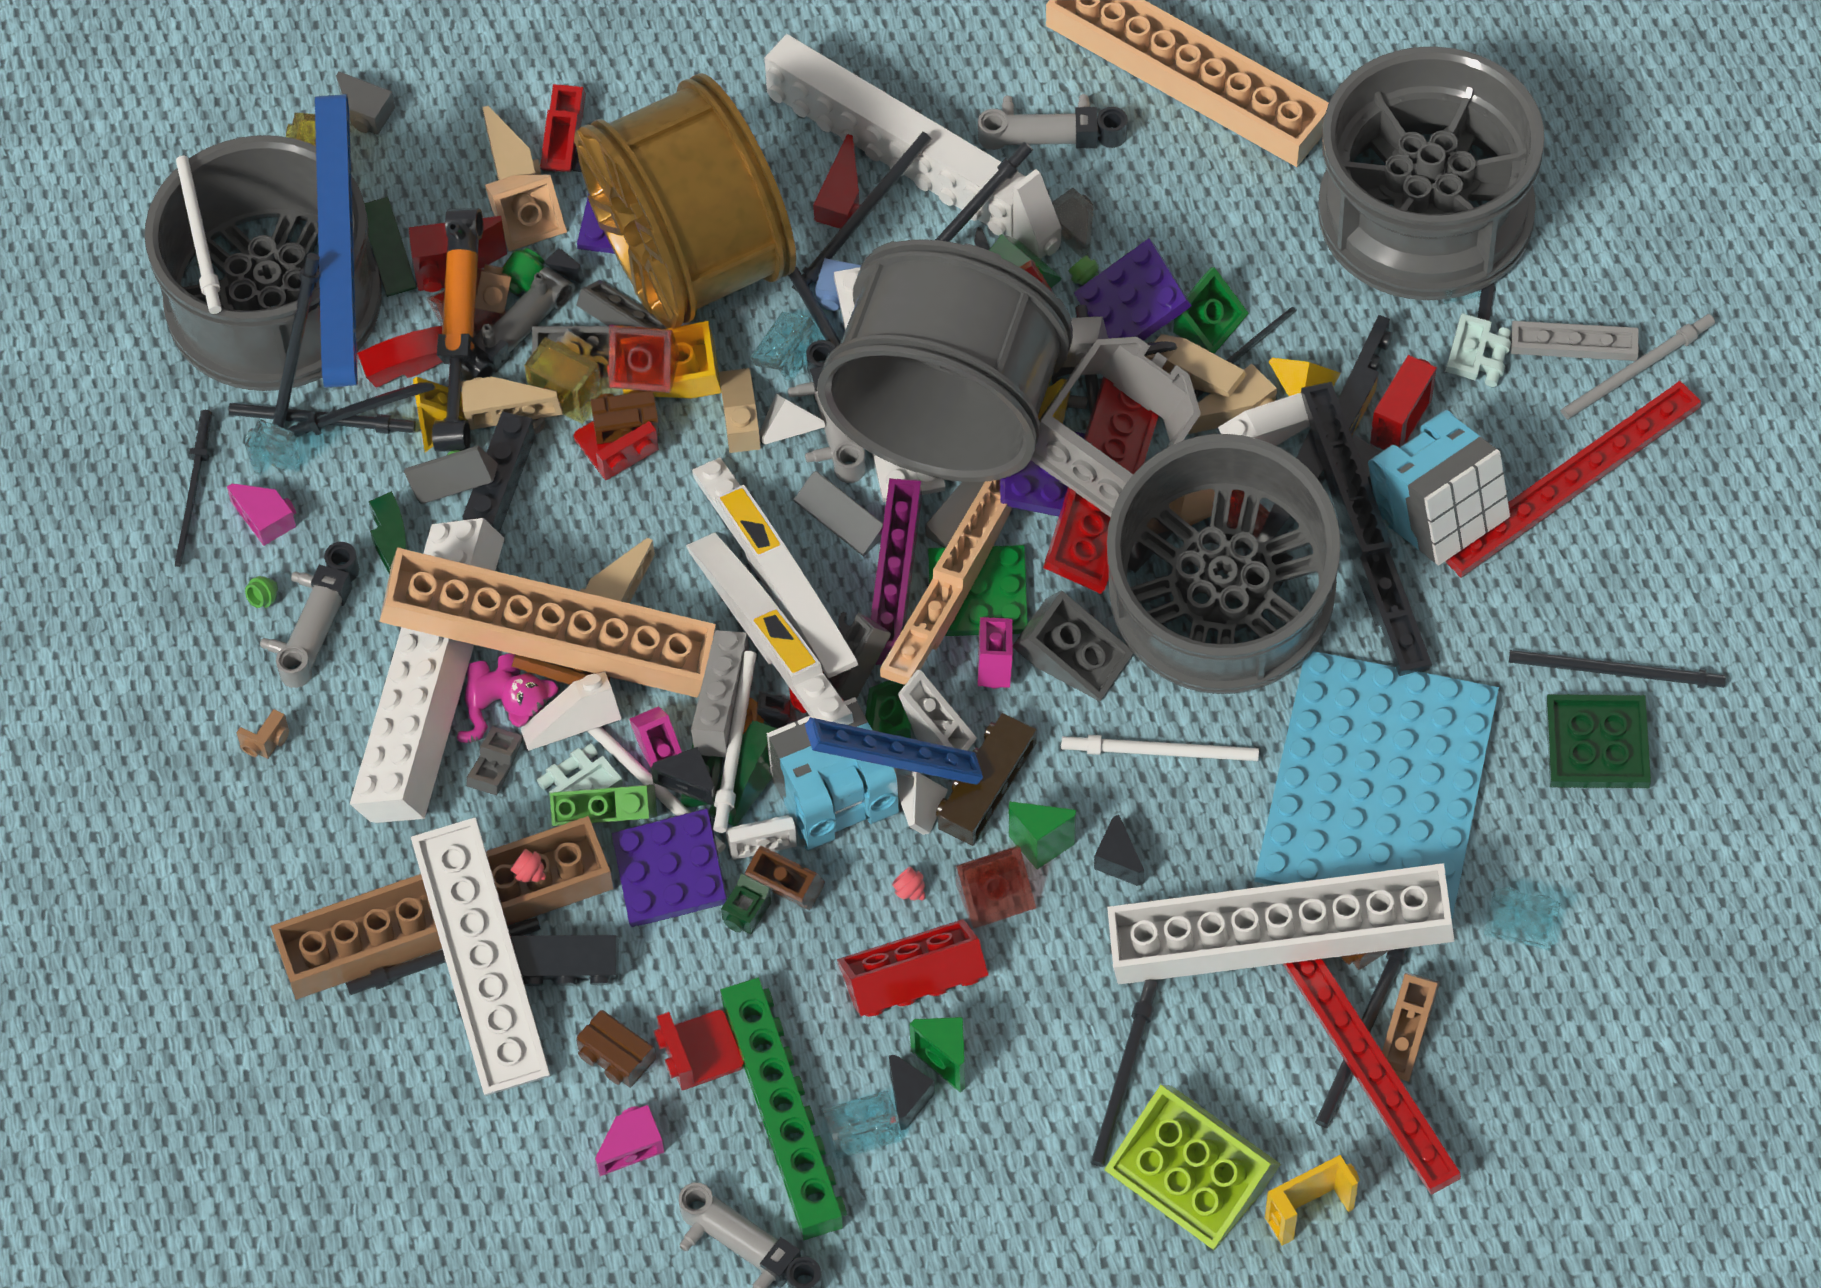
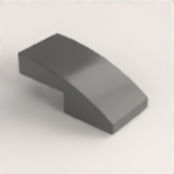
[466,726,523,796]

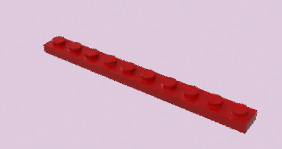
[1445,381,1701,578]
[1283,959,1461,1195]

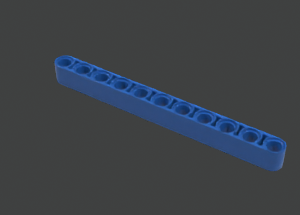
[315,94,358,388]

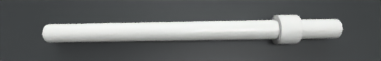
[176,156,222,314]
[713,651,757,833]
[587,727,726,854]
[1061,735,1259,761]

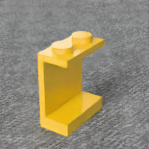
[1265,1155,1360,1246]

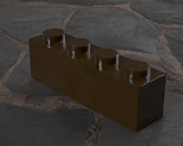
[936,713,1037,846]

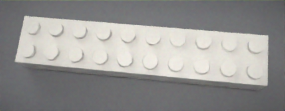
[764,34,1026,238]
[350,518,504,823]
[1107,863,1454,985]

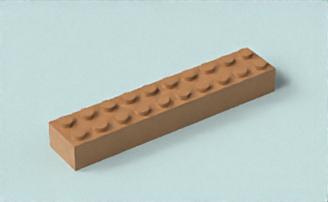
[271,816,613,1000]

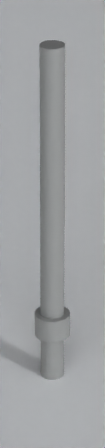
[1560,314,1715,420]

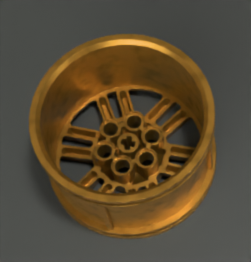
[574,73,796,329]

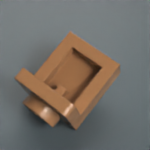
[475,264,511,314]
[236,709,289,759]

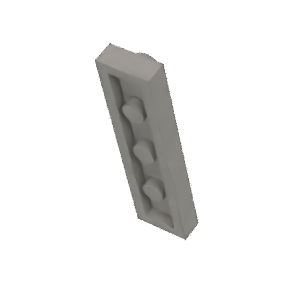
[1511,321,1638,361]

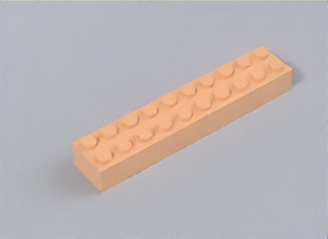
[1046,0,1329,167]
[379,548,716,698]

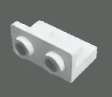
[726,815,797,860]

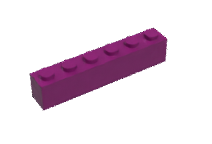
[871,478,922,665]

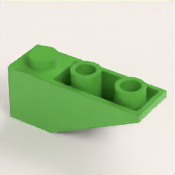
[549,784,657,826]

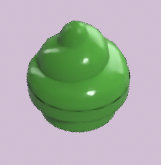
[1068,255,1099,286]
[245,576,278,608]

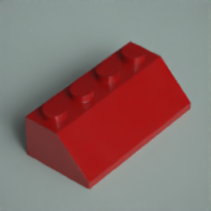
[837,919,989,1017]

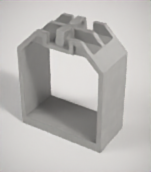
[1031,337,1201,517]

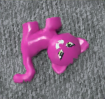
[457,653,558,743]

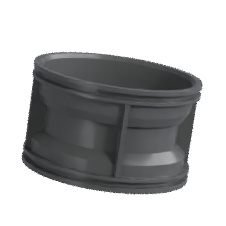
[1318,47,1544,300]

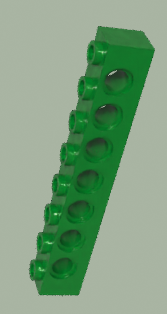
[720,977,847,1241]

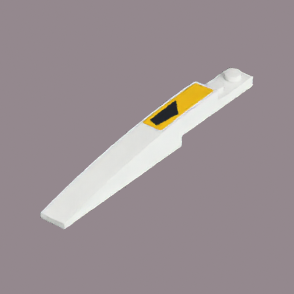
[692,457,858,678]
[686,533,854,725]

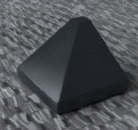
[545,248,584,284]
[757,692,790,729]

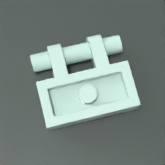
[1445,313,1511,387]
[537,743,623,793]

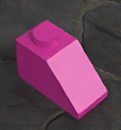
[226,483,297,546]
[978,617,1013,689]
[629,706,682,768]
[595,1105,664,1176]

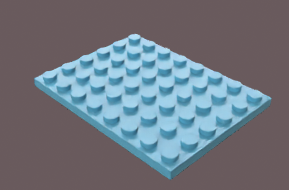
[1254,651,1499,919]

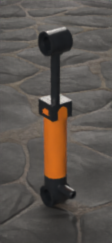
[432,208,484,452]

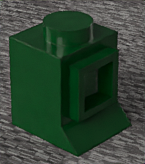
[721,873,771,934]

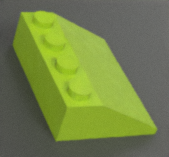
[1104,1085,1281,1250]

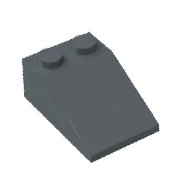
[1012,590,1133,701]

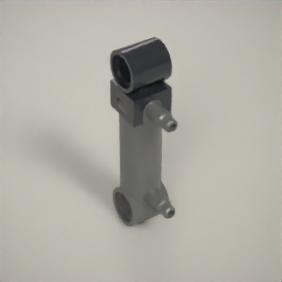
[461,267,575,381]

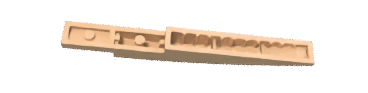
[880,479,1012,685]

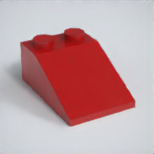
[408,216,507,292]

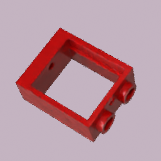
[1370,355,1437,450]

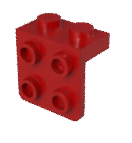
[574,421,659,481]
[653,1010,744,1091]

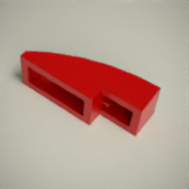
[540,84,586,172]
[357,326,442,388]

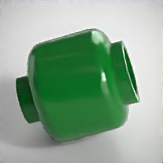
[502,248,545,296]

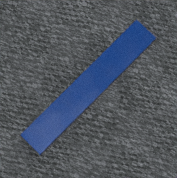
[805,717,983,785]

